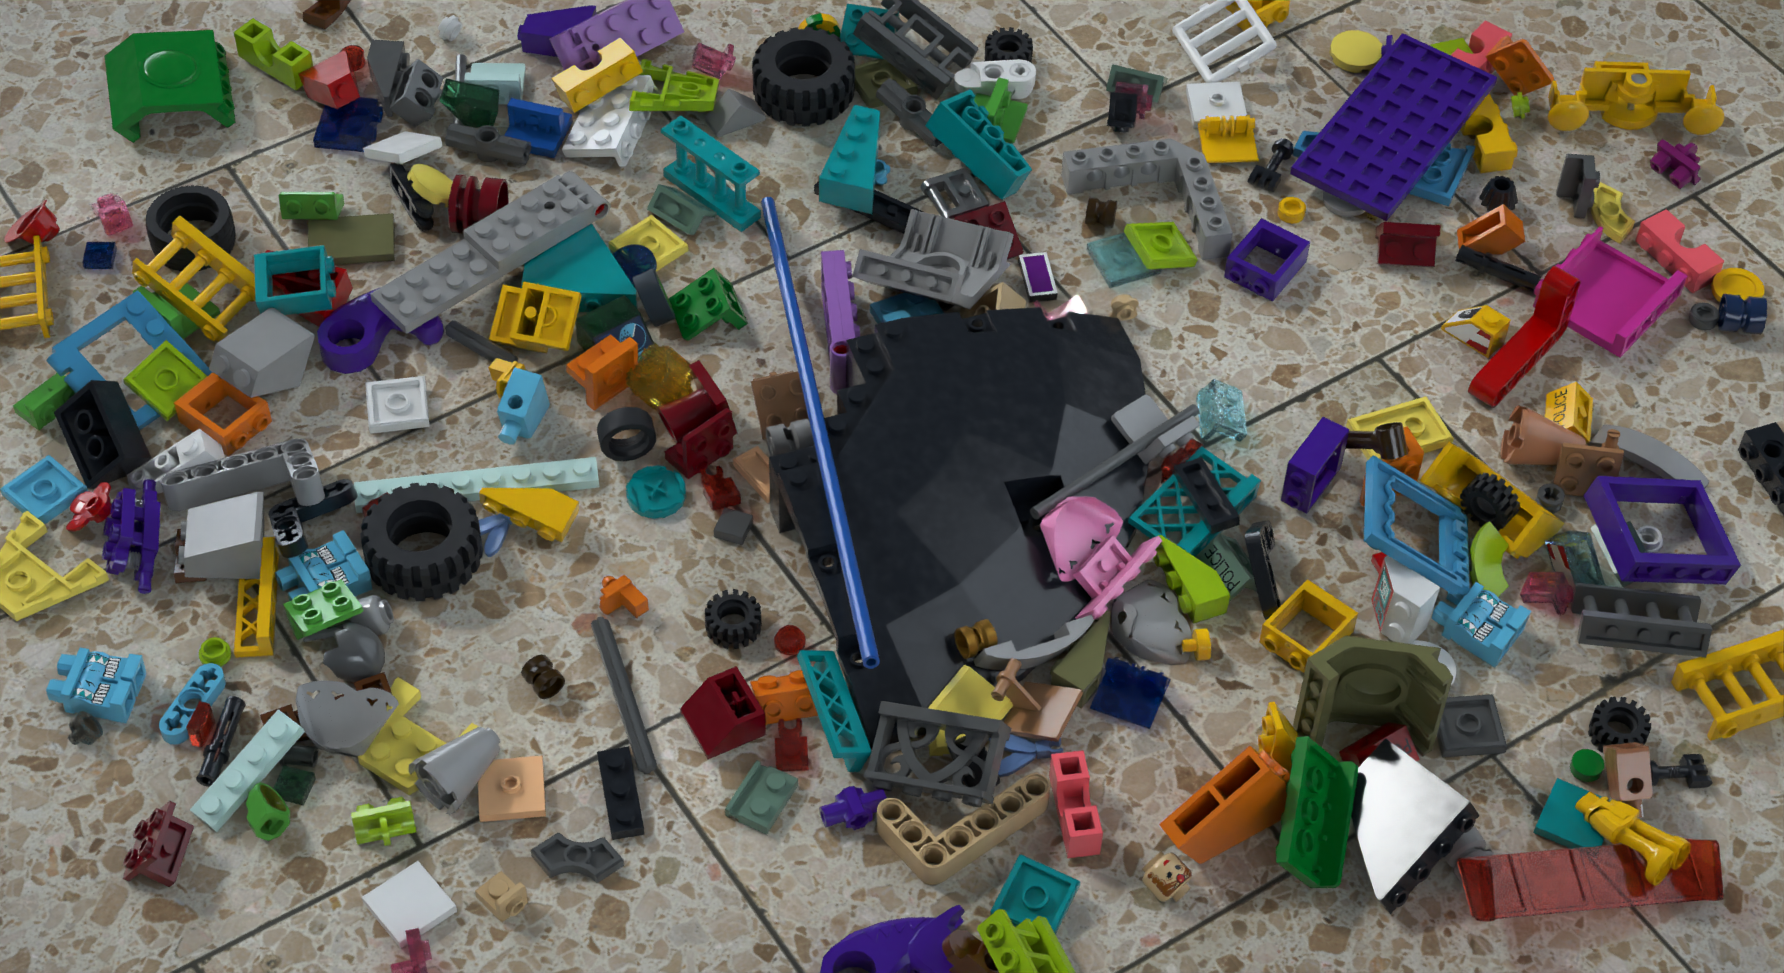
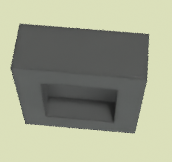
[714,507,753,545]

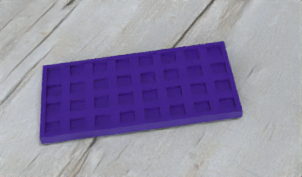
[1290,33,1497,221]

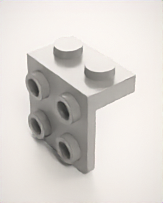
[1111,395,1200,464]

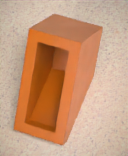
[1457,204,1525,255]

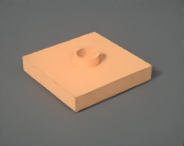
[478,755,546,822]

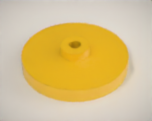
[1711,268,1764,302]

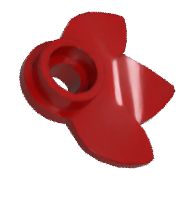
[66,482,112,532]

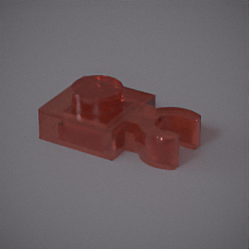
[1161,439,1203,489]
[700,466,741,511]
[775,718,809,772]

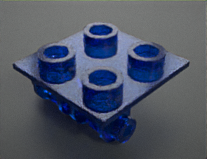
[1090,657,1171,729]

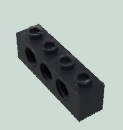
[1738,422,1784,515]

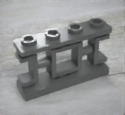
[853,0,978,100]

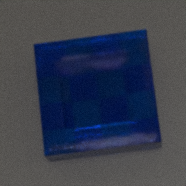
[82,242,117,269]

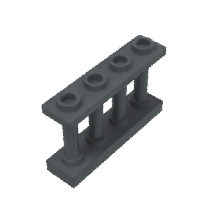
[1571,583,1712,658]

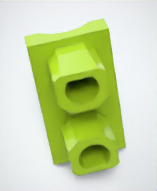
[351,796,417,846]

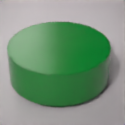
[1570,749,1604,782]

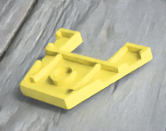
[0,511,109,621]
[358,677,479,795]

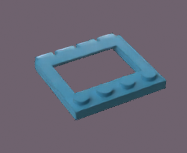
[46,290,212,430]
[1364,455,1469,595]

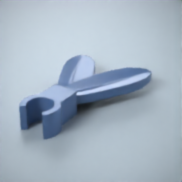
[479,514,513,557]
[989,734,1063,777]

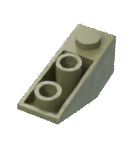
[1050,611,1111,709]

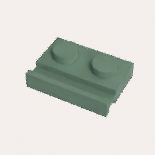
[725,760,798,835]

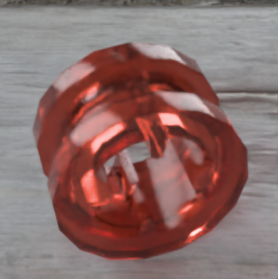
[340,45,366,71]

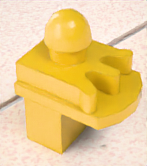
[488,358,526,398]

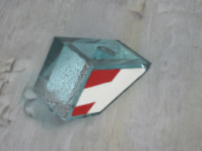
[1545,530,1605,594]

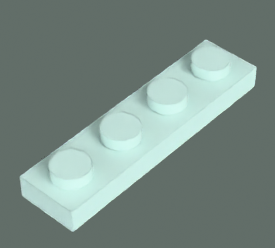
[190,710,305,832]

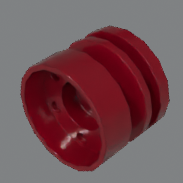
[448,175,509,233]

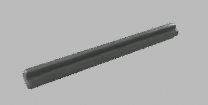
[591,617,657,774]

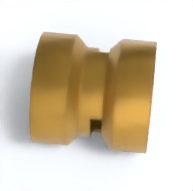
[955,619,998,659]

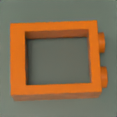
[174,372,272,457]

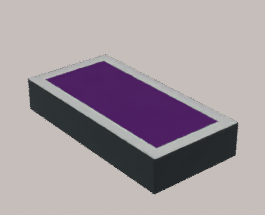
[1018,252,1058,303]

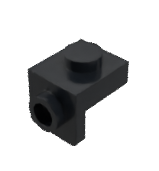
[1107,92,1138,132]

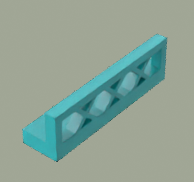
[797,650,872,772]

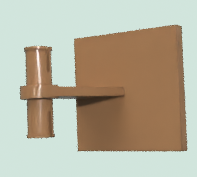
[751,370,809,440]
[1553,429,1624,497]
[991,658,1083,742]

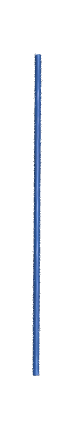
[761,197,880,669]

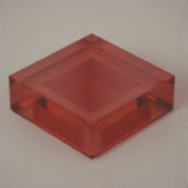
[186,701,216,748]

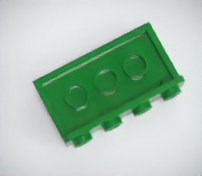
[1276,736,1358,888]

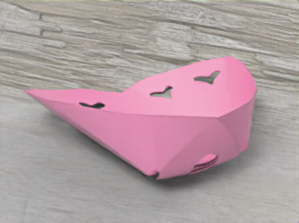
[1040,496,1123,582]

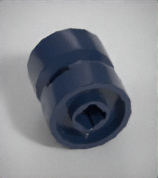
[1718,294,1767,335]

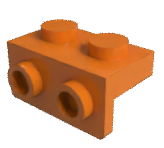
[750,670,818,725]

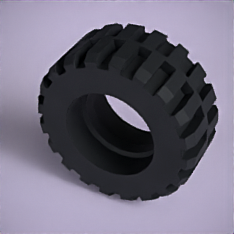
[752,27,855,127]
[360,483,483,601]

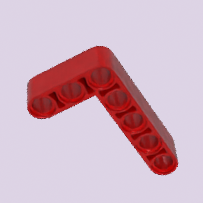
[1468,266,1581,408]

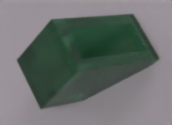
[440,78,499,128]

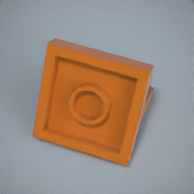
[566,334,638,410]

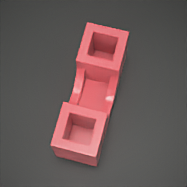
[1451,20,1512,74]
[1636,209,1724,293]
[1049,750,1103,858]

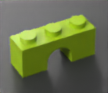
[233,18,313,90]

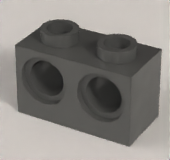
[389,59,444,127]

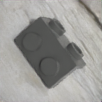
[1556,154,1600,218]

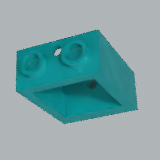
[254,245,336,315]

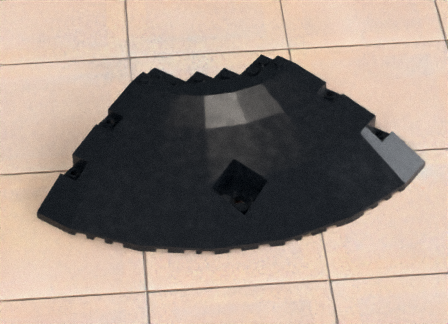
[769,307,1149,750]

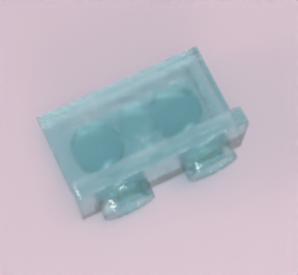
[1196,379,1247,442]

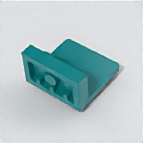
[840,3,900,59]

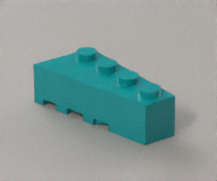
[925,89,1032,200]
[819,105,880,214]

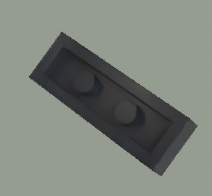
[1174,457,1240,534]
[597,746,645,840]

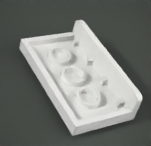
[562,75,659,167]

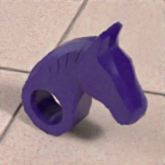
[317,287,444,374]
[820,905,965,973]

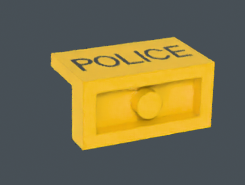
[1545,382,1593,444]

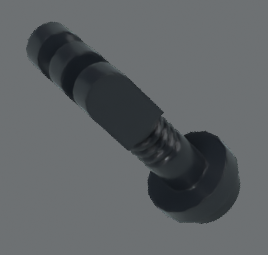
[1248,138,1294,192]
[1650,754,1713,789]

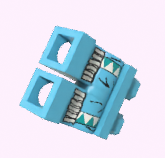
[275,530,372,601]
[1431,582,1531,668]
[46,647,147,724]

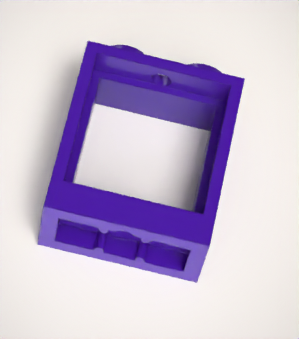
[1224,218,1310,302]
[1281,417,1350,514]

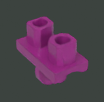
[1650,139,1701,189]

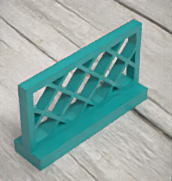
[1128,446,1261,557]

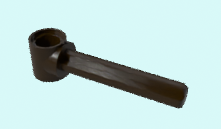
[1345,422,1408,460]

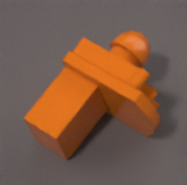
[599,575,649,618]

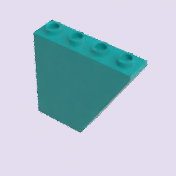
[521,223,638,314]

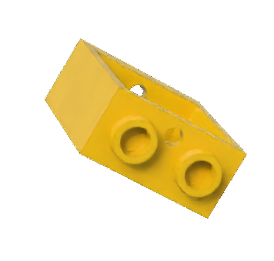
[1259,579,1358,673]

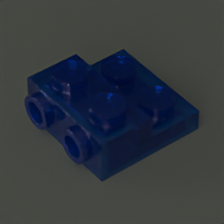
[313,97,383,152]

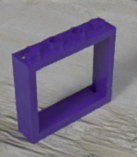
[1584,476,1741,585]

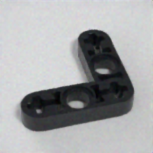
[268,479,358,558]
[1245,520,1281,620]

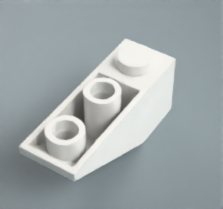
[127,428,225,499]

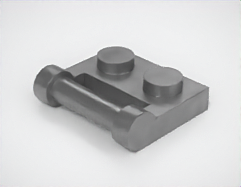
[921,168,989,219]

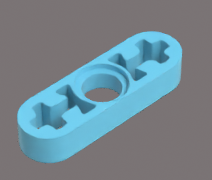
[159,663,226,745]

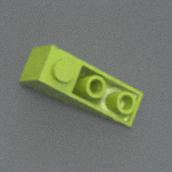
[1153,535,1230,624]

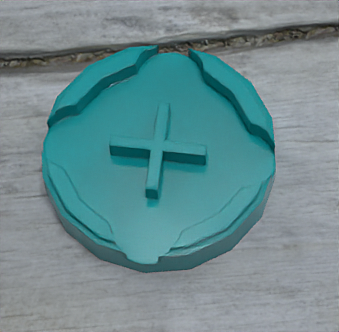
[626,465,686,519]

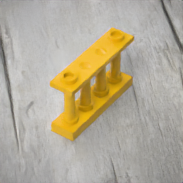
[132,216,256,342]
[0,235,54,339]
[1671,629,1784,741]

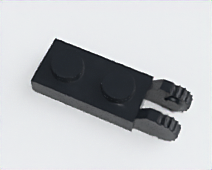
[390,163,434,231]

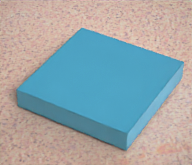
[0,455,88,524]

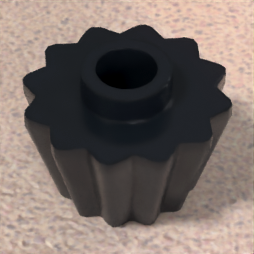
[1479,176,1518,211]

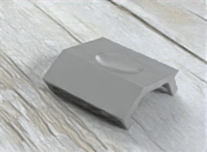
[852,209,1014,309]

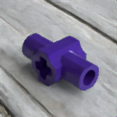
[819,786,887,830]

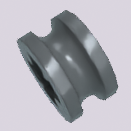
[1535,484,1565,514]

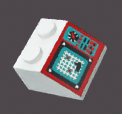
[1371,555,1440,644]

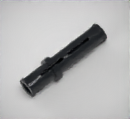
[1455,244,1542,293]
[196,696,246,787]

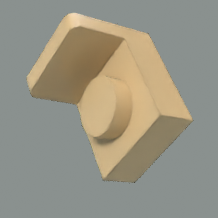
[475,871,528,923]

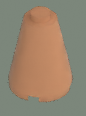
[1501,405,1588,466]

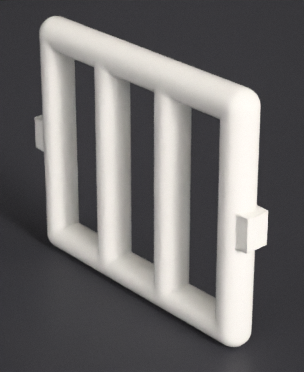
[1172,0,1277,83]

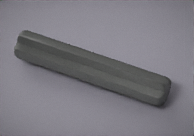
[445,320,518,363]

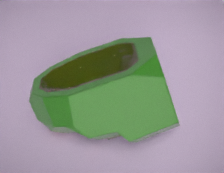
[246,782,290,841]

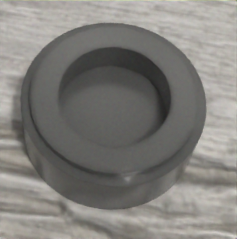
[1689,303,1720,330]

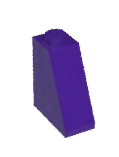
[517,5,597,57]

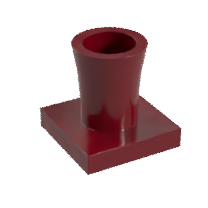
[656,360,738,443]

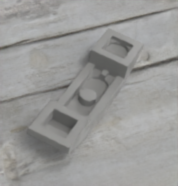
[1588,425,1709,497]
[973,615,1094,671]

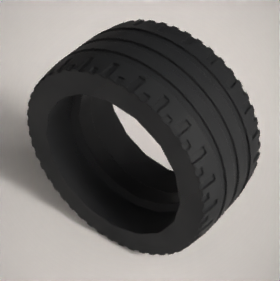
[146,185,236,271]

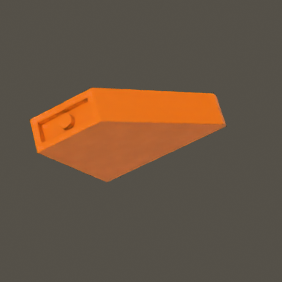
[1159,746,1290,864]

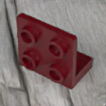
[953,201,1024,260]
[664,408,734,479]

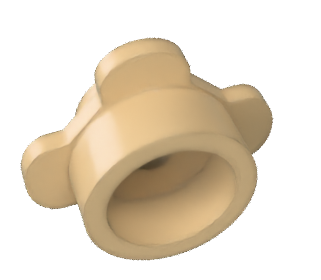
[1109,294,1139,321]

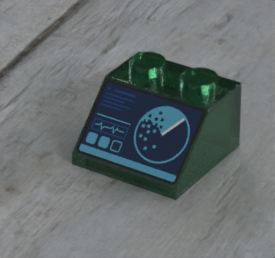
[575,295,657,363]

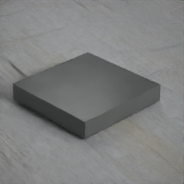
[1437,694,1507,758]

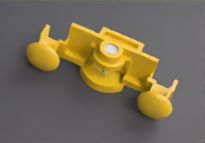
[1548,61,1725,135]

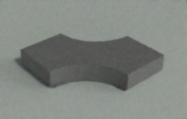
[531,833,624,883]

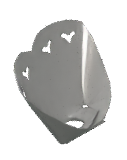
[1111,580,1192,665]
[295,681,399,757]

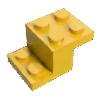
[489,281,582,354]

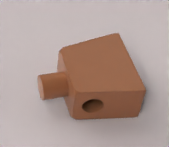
[1603,742,1653,818]

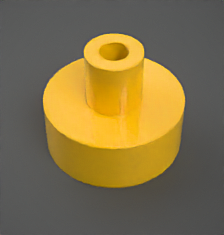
[1182,628,1211,661]

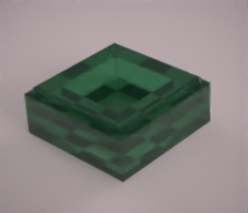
[273,766,316,806]

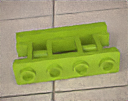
[977,909,1076,973]

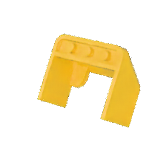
[1419,441,1565,559]

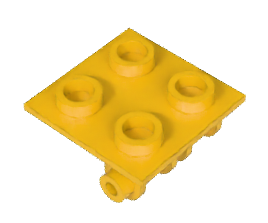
[1198,115,1259,163]

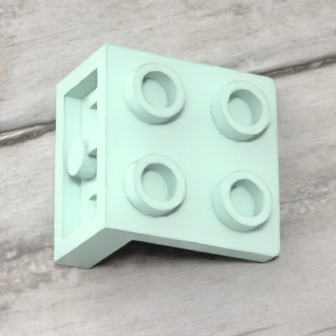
[464,63,526,104]

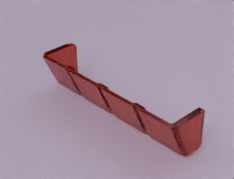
[1457,838,1724,922]

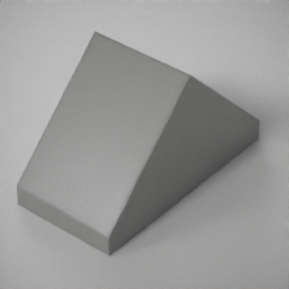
[705,89,766,138]

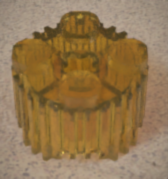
[626,343,693,411]

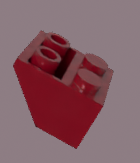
[680,666,766,760]

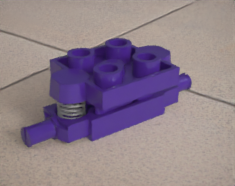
[102,479,161,594]

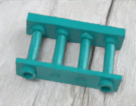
[661,115,761,232]

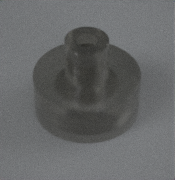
[68,711,103,745]

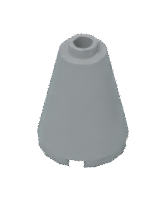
[409,727,500,815]

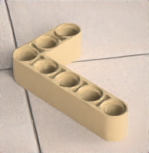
[877,773,1050,885]

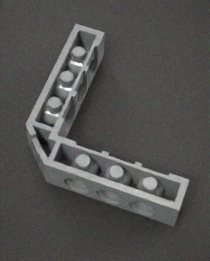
[1061,138,1233,260]

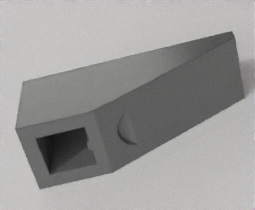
[367,39,410,117]

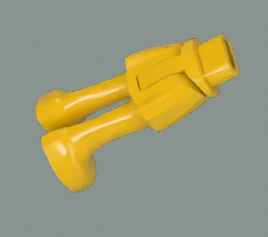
[1575,792,1691,886]

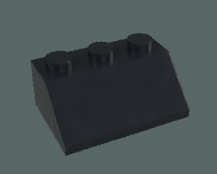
[54,380,152,489]

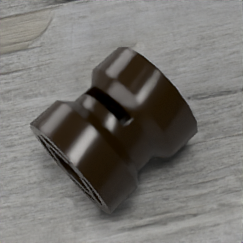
[1085,197,1117,228]
[521,654,565,699]

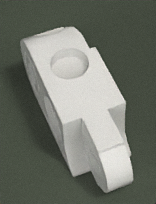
[954,59,1036,99]

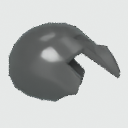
[303,622,385,682]

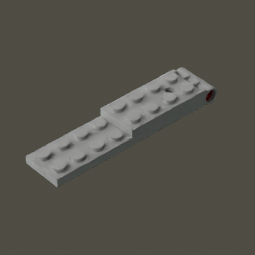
[370,171,611,334]

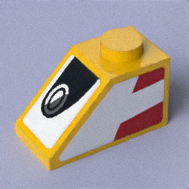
[1441,305,1511,358]

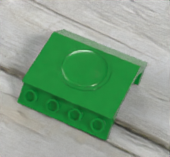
[104,30,236,143]

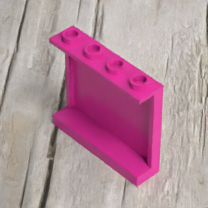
[1533,226,1687,358]

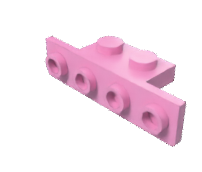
[1073,535,1162,620]

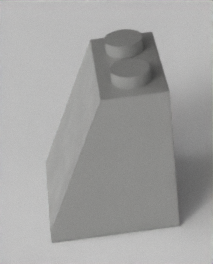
[209,308,315,398]
[178,492,265,579]

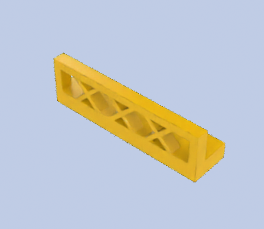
[234,537,279,658]

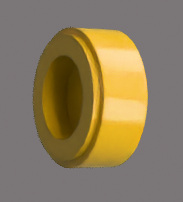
[1277,197,1306,224]

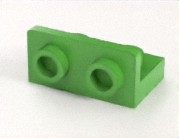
[278,191,345,220]
[13,373,76,430]

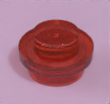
[774,625,806,655]

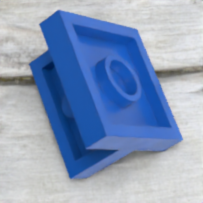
[504,98,573,159]

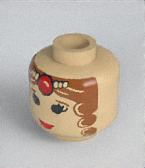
[1142,851,1192,902]

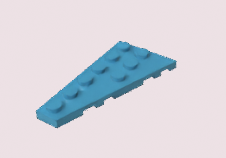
[1292,131,1476,207]

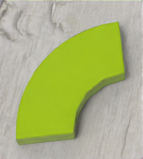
[1470,521,1509,597]

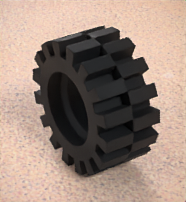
[984,27,1033,63]
[1460,473,1520,531]
[705,589,762,649]
[1588,697,1652,753]

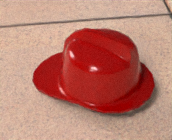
[4,200,60,245]

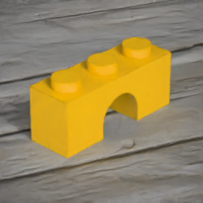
[552,38,643,113]
[1460,94,1518,174]

